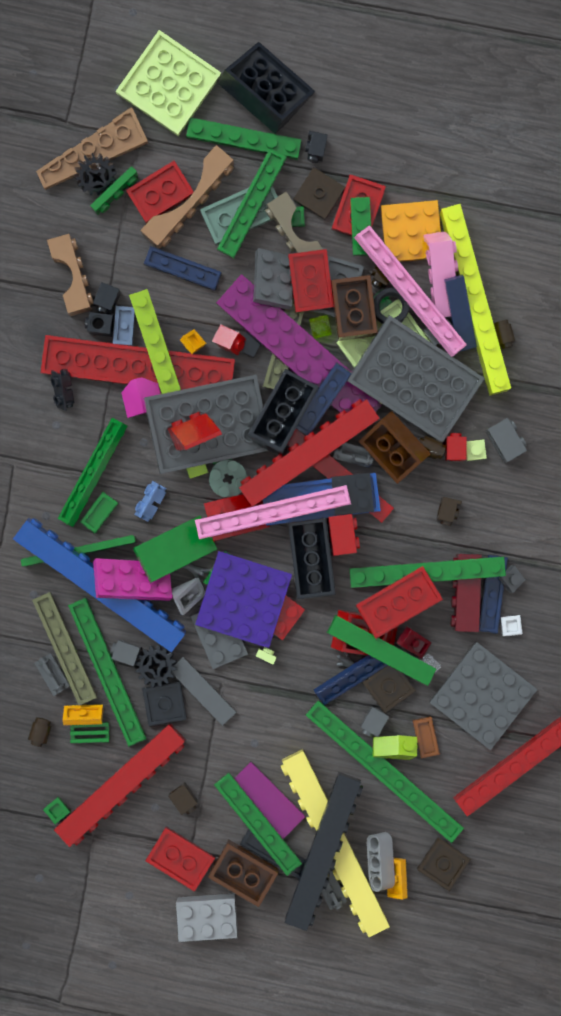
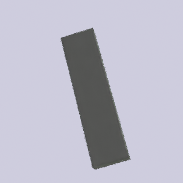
[172,657,236,726]

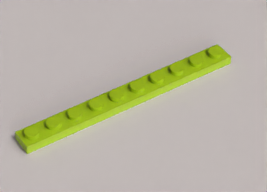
[129,289,208,479]

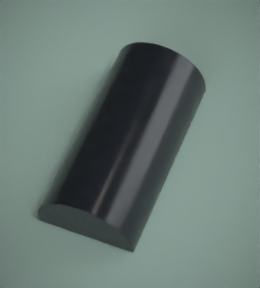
[248,369,319,454]
[288,518,336,599]

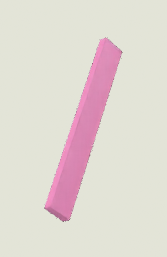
[354,225,467,357]
[195,485,351,539]

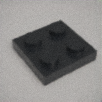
[331,473,374,515]

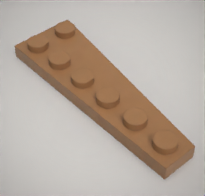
[36,108,148,190]

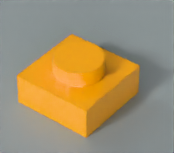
[180,329,206,354]

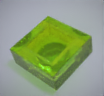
[309,315,332,339]

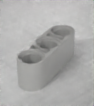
[367,832,395,892]

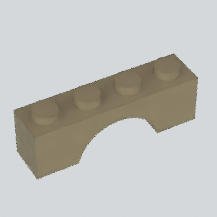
[265,192,323,253]

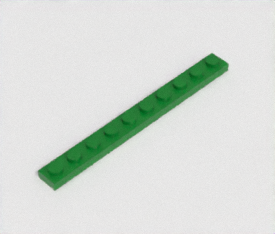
[305,700,464,843]

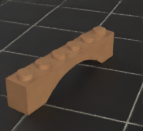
[140,145,234,249]

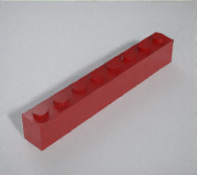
[239,399,380,507]
[453,716,561,817]
[54,723,186,847]

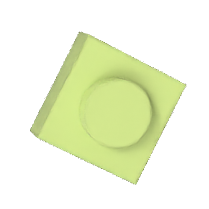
[466,440,486,461]
[256,647,277,664]

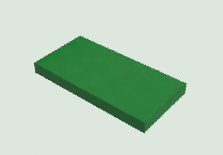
[133,516,217,583]

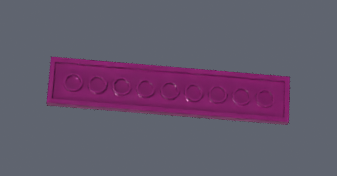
[216,274,382,413]

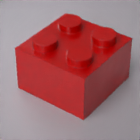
[328,514,360,556]

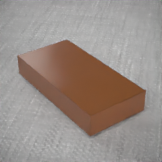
[412,716,440,759]

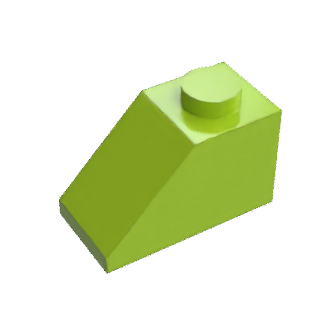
[373,735,417,760]

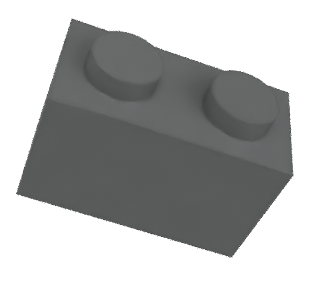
[485,418,527,464]

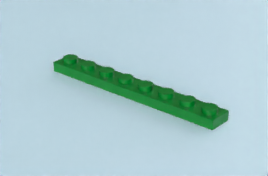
[350,557,506,588]

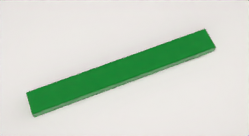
[68,598,147,747]

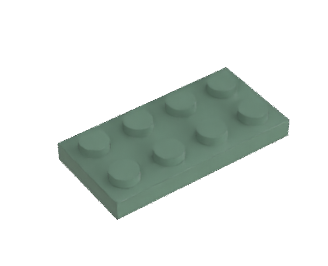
[200,186,277,245]

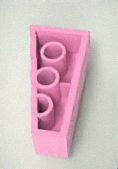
[423,232,458,317]

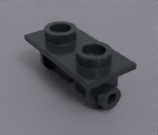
[51,369,75,411]

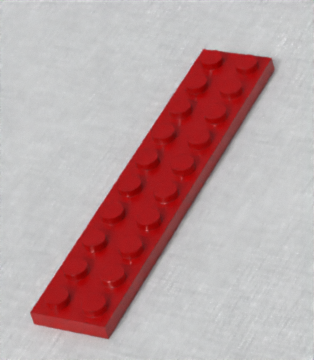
[40,335,235,390]

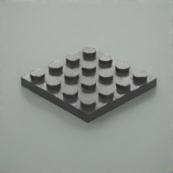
[429,642,538,750]

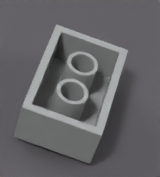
[176,893,238,942]

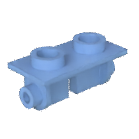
[134,481,166,522]

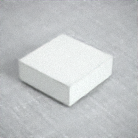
[500,615,522,637]

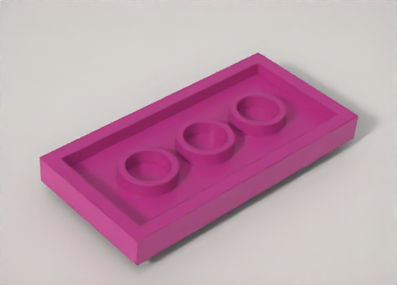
[93,558,172,601]

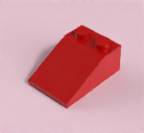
[168,412,222,450]
[204,494,270,541]
[331,610,398,655]

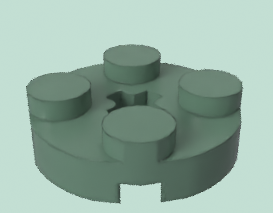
[209,460,247,498]

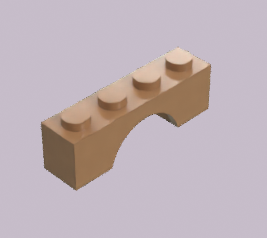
[47,234,94,316]

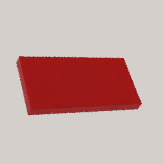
[355,566,443,639]

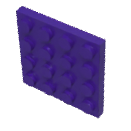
[195,551,292,648]

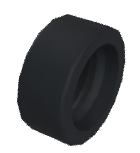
[374,288,410,324]

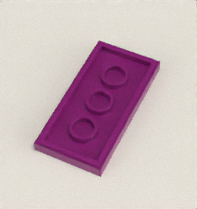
[234,761,305,839]

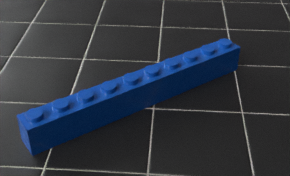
[13,518,186,653]

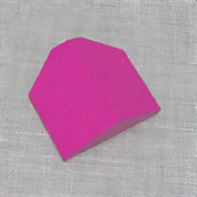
[122,378,161,418]

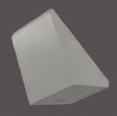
[172,578,205,615]

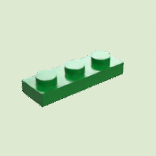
[90,166,138,215]
[350,197,371,256]

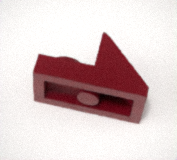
[396,626,432,659]

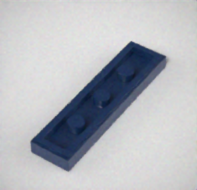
[144,246,222,291]
[444,275,477,352]
[296,362,352,435]
[479,555,508,634]
[313,655,387,705]

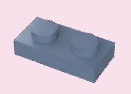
[113,306,135,346]

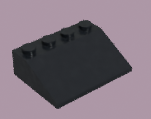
[219,42,315,134]

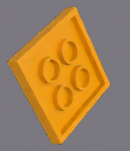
[380,200,441,262]

